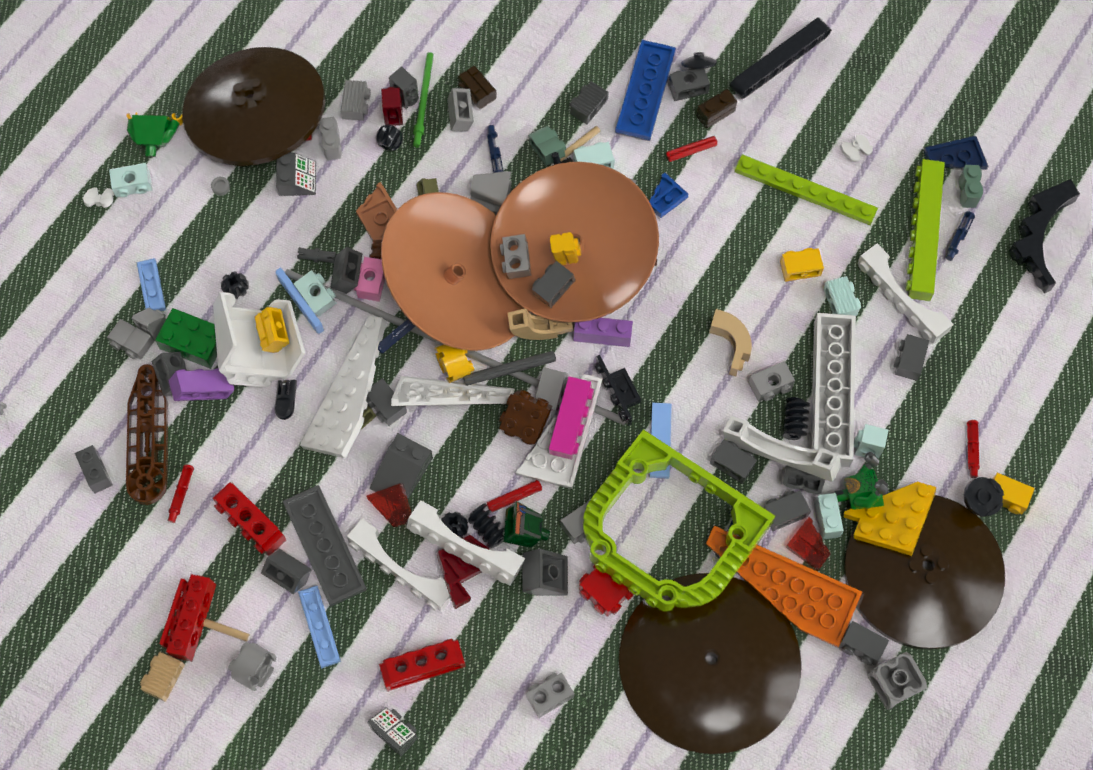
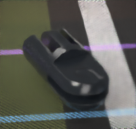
[274,379,297,420]

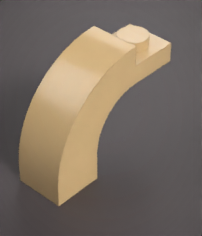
[508,309,574,340]
[709,309,752,377]

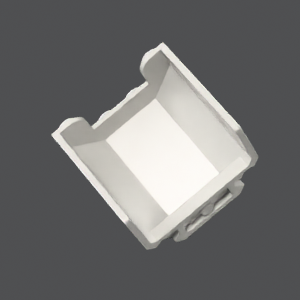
[213,292,305,388]

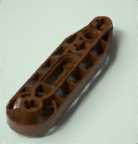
[126,364,168,505]

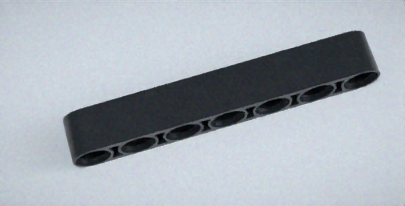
[729,17,832,99]

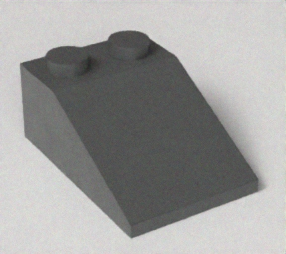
[370,433,433,507]

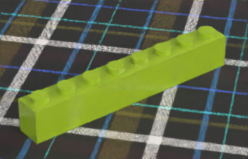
[905,159,945,301]

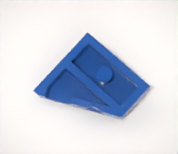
[649,173,688,218]

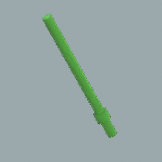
[413,52,434,148]

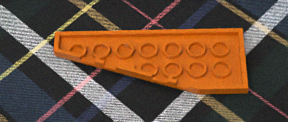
[706,526,862,648]

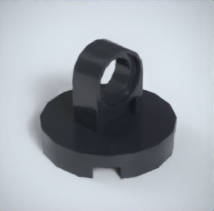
[963,477,1004,517]

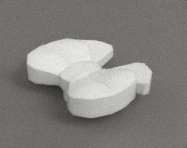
[841,135,873,162]
[83,188,115,208]

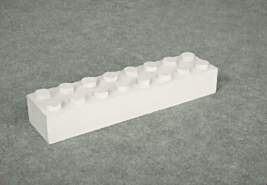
[811,313,856,467]

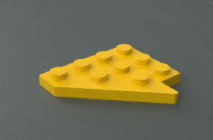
[844,482,936,556]

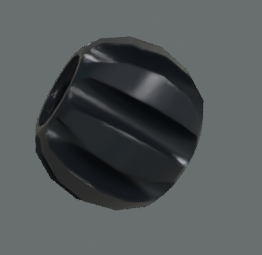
[376,125,403,151]
[221,271,249,299]
[441,512,469,538]

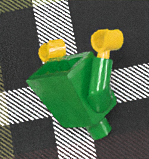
[126,112,183,157]

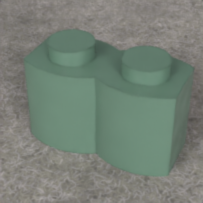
[528,126,566,165]
[958,165,983,208]

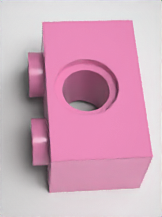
[354,257,385,302]

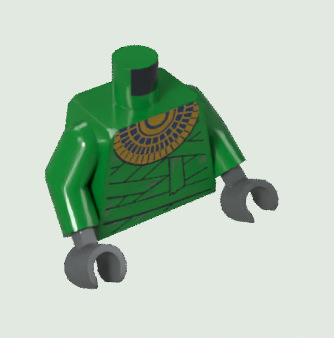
[835,452,888,510]

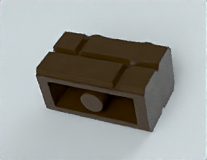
[457,66,497,109]
[696,89,737,129]

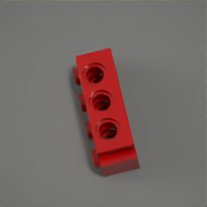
[213,482,286,556]
[159,574,216,662]
[379,639,466,692]

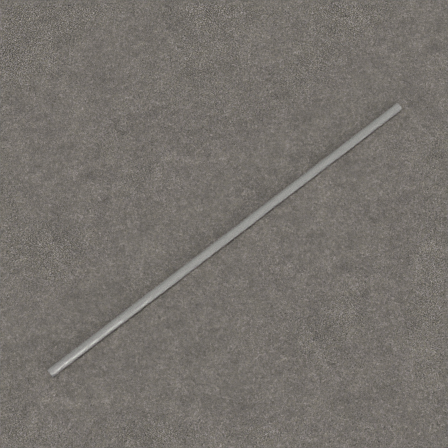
[285,269,626,425]

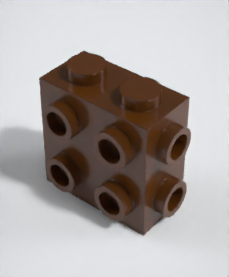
[499,390,553,445]

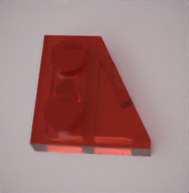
[367,483,412,527]
[786,517,831,571]

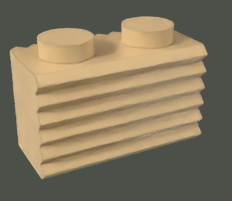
[140,652,185,702]

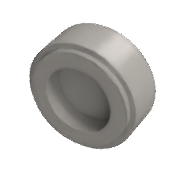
[211,177,230,196]

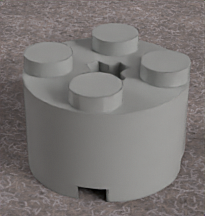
[228,642,276,691]

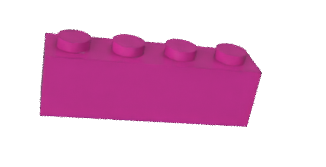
[549,376,594,460]

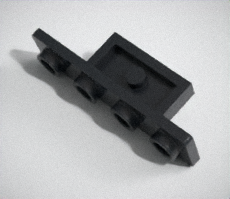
[594,355,641,426]

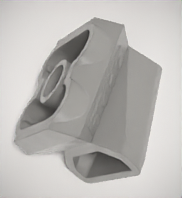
[470,171,512,215]
[868,652,927,710]

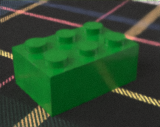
[155,308,217,369]

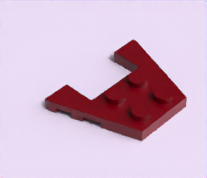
[437,535,519,609]

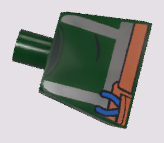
[504,501,550,547]

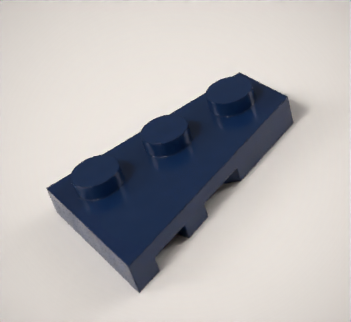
[924,136,989,170]

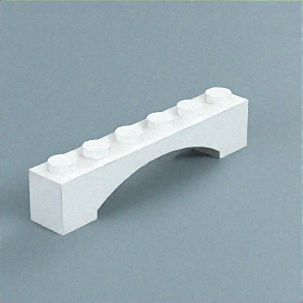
[857,243,953,344]
[723,416,841,482]
[406,501,525,586]
[347,518,451,612]

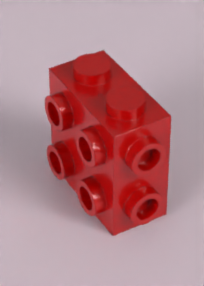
[579,565,634,617]

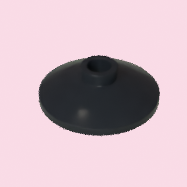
[681,52,717,69]

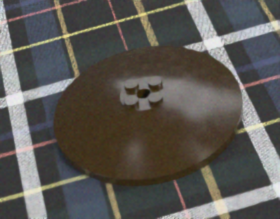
[182,47,325,166]
[844,495,1005,650]

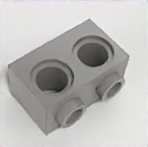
[500,234,531,279]
[526,672,574,718]

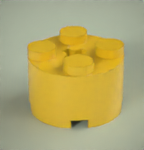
[434,344,474,383]

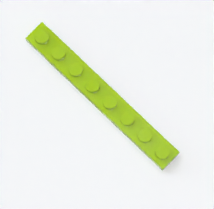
[735,154,878,226]

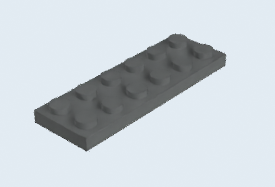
[283,485,367,607]

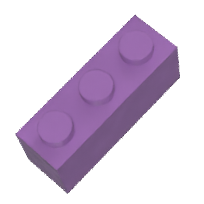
[574,318,633,347]
[168,368,234,401]

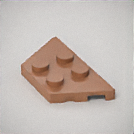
[356,182,397,243]

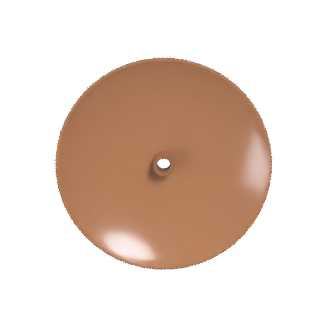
[490,162,659,323]
[381,192,529,351]

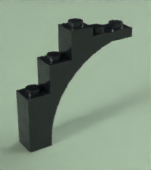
[1009,179,1080,293]

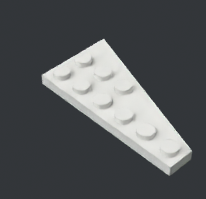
[391,376,515,406]

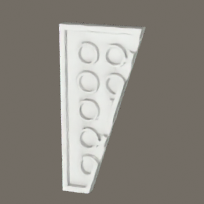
[516,374,603,489]

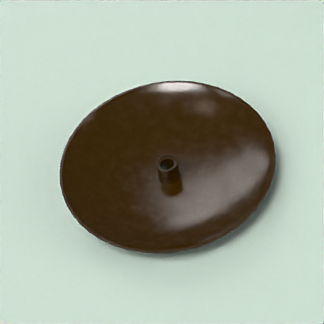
[619,573,802,754]

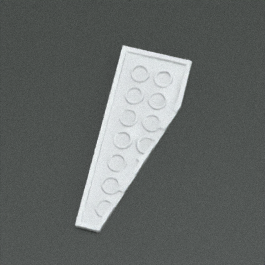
[300,316,386,458]

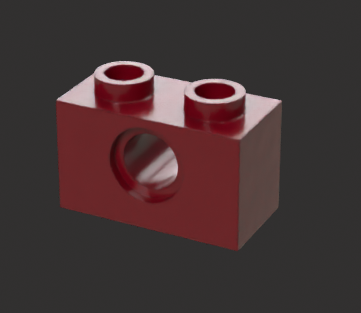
[381,87,403,126]

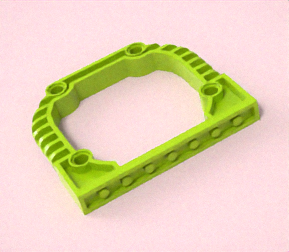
[583,429,775,611]

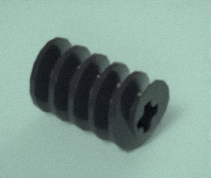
[782,397,810,440]
[468,503,505,548]

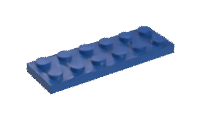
[616,40,676,141]

